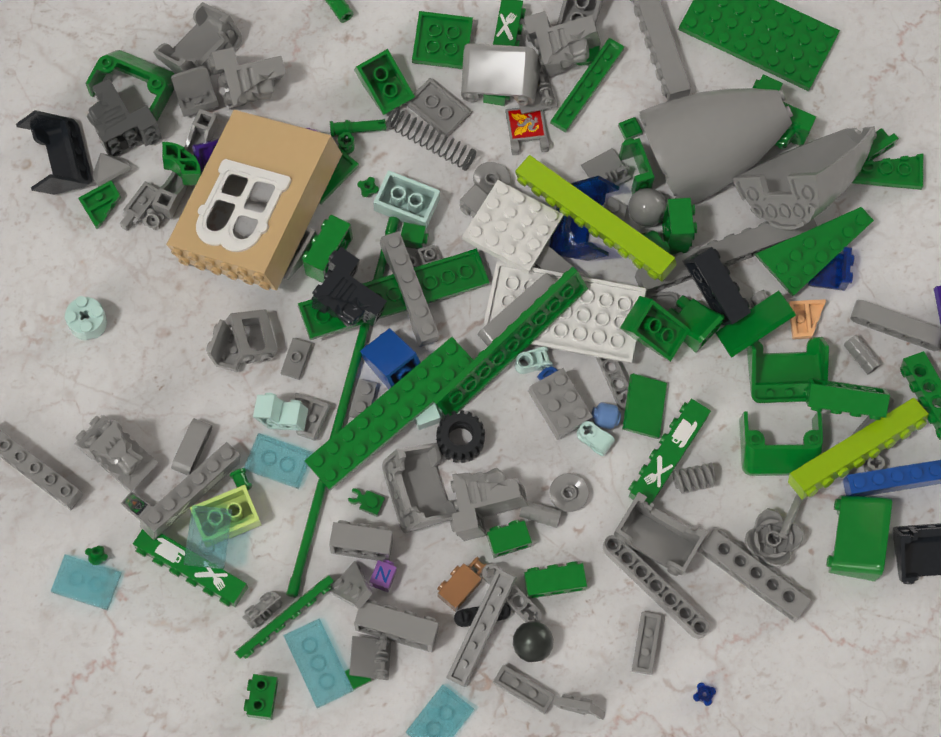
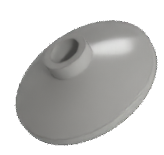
[473,162,510,195]
[549,473,589,512]

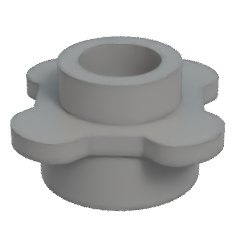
[142,208,164,230]

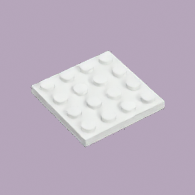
[462,180,563,274]

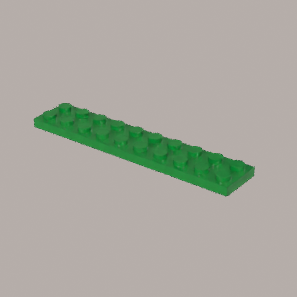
[298,248,490,340]
[432,267,588,416]
[304,337,473,491]

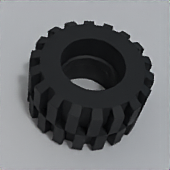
[436,410,485,463]

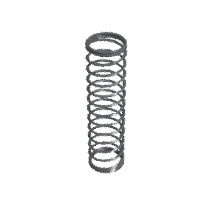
[386,107,476,171]

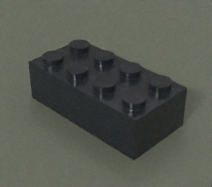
[683,247,751,325]

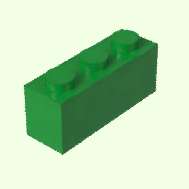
[524,561,587,599]

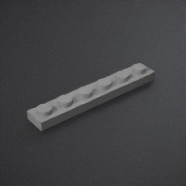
[446,569,517,687]

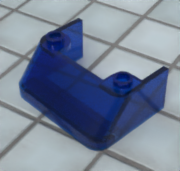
[549,175,620,261]

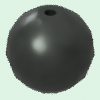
[513,621,554,662]

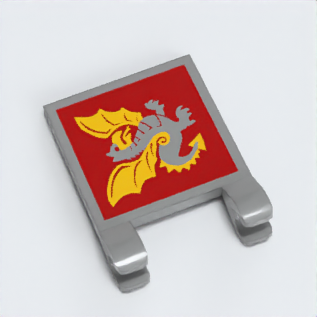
[505,108,549,155]

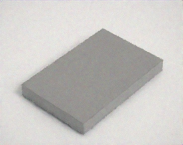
[406,78,471,137]

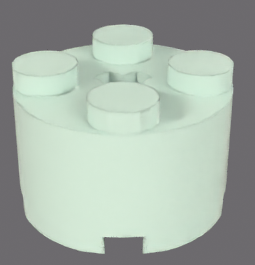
[65,296,107,340]

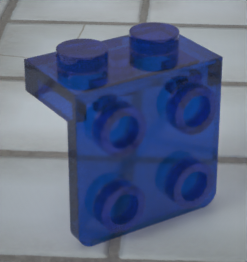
[808,247,854,291]

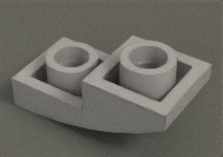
[408,245,440,268]

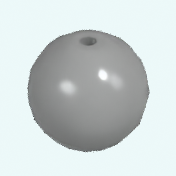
[628,188,667,227]

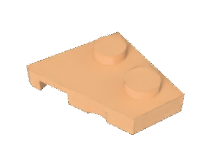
[788,299,826,339]

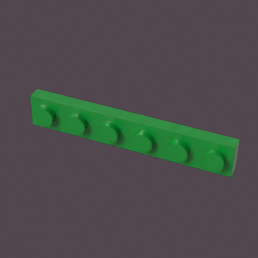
[550,38,624,133]
[234,575,334,659]

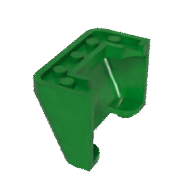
[826,495,892,581]

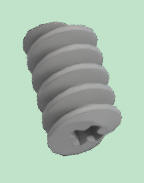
[673,462,715,494]

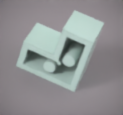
[253,393,308,431]

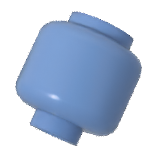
[591,402,621,429]

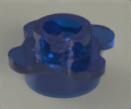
[693,683,716,706]

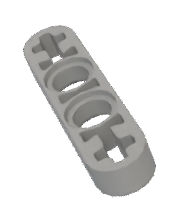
[596,357,629,410]
[481,564,542,623]

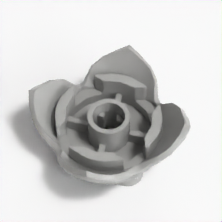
[745,508,804,567]

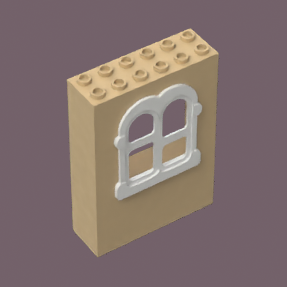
[166,110,342,290]

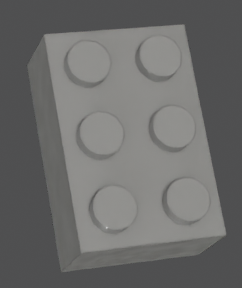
[528,368,593,440]
[329,520,393,561]

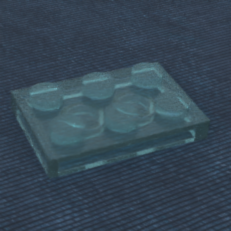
[405,685,475,737]

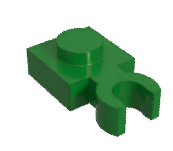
[348,488,385,517]

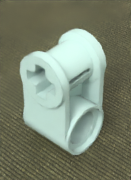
[515,347,553,374]
[577,421,615,456]

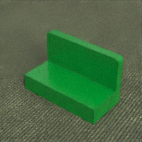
[866,128,899,161]

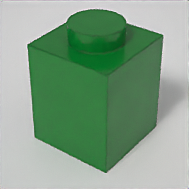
[401,222,429,249]

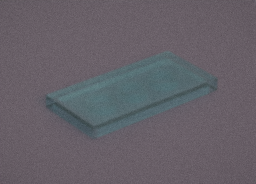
[283,618,353,709]

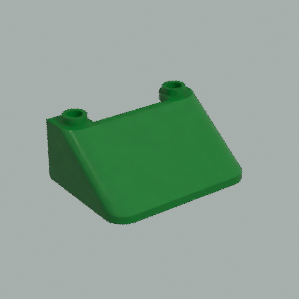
[747,337,829,403]

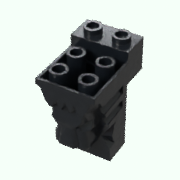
[311,247,387,327]

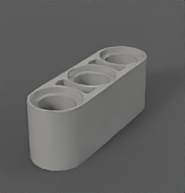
[171,418,212,475]

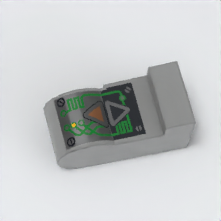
[121,492,153,520]

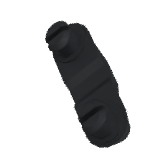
[454,603,511,627]

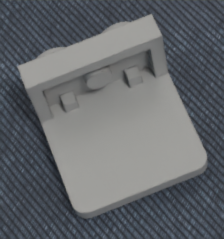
[171,66,219,117]
[206,319,250,372]

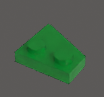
[78,180,121,229]

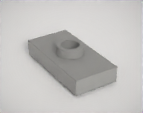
[281,338,311,380]

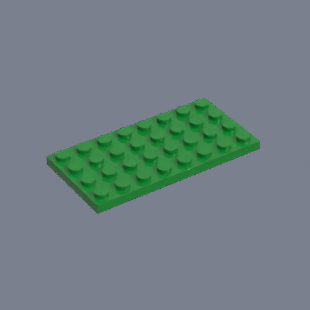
[678,0,840,92]

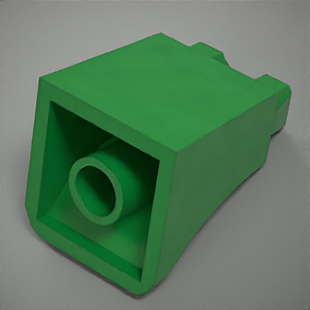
[668,295,725,353]

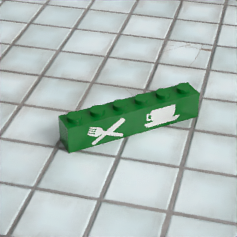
[483,0,526,106]
[628,398,711,505]
[133,529,248,608]

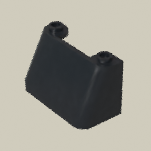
[893,523,941,584]

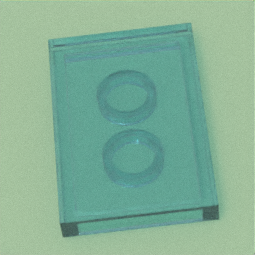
[244,433,313,489]
[184,505,232,569]
[50,554,122,611]

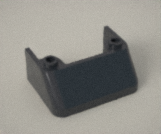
[16,110,92,195]

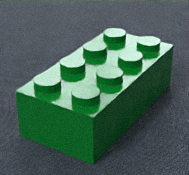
[805,378,890,420]

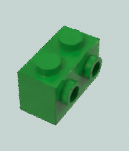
[244,674,278,720]

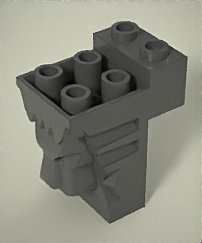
[87,78,162,156]

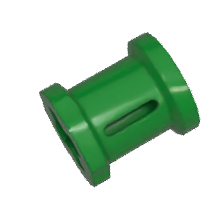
[338,132,355,155]
[229,468,252,491]

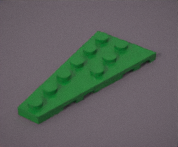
[754,207,874,296]

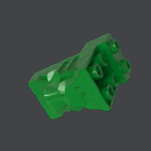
[753,74,816,149]

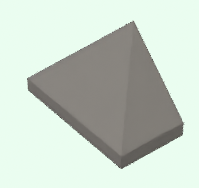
[92,153,132,186]

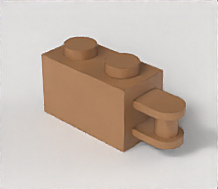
[437,556,487,612]

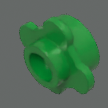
[357,177,379,197]
[85,546,108,565]

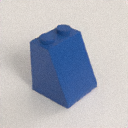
[360,328,421,389]

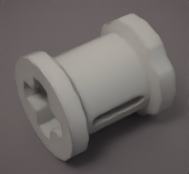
[864,455,885,472]

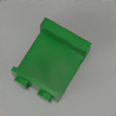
[619,138,655,195]

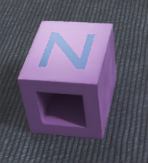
[369,559,397,592]

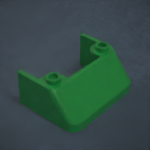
[85,50,175,122]
[739,411,823,476]

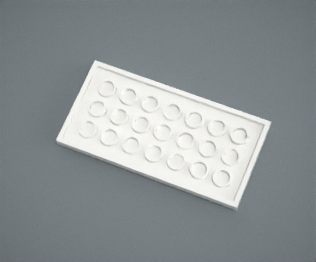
[483,261,646,364]

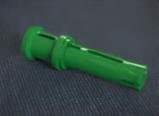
[330,119,386,138]

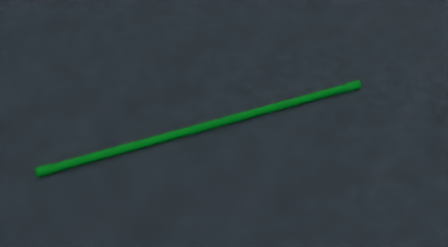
[286,217,400,598]

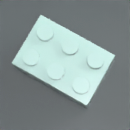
[373,170,440,229]

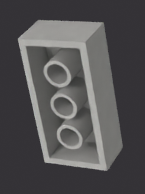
[354,599,439,653]

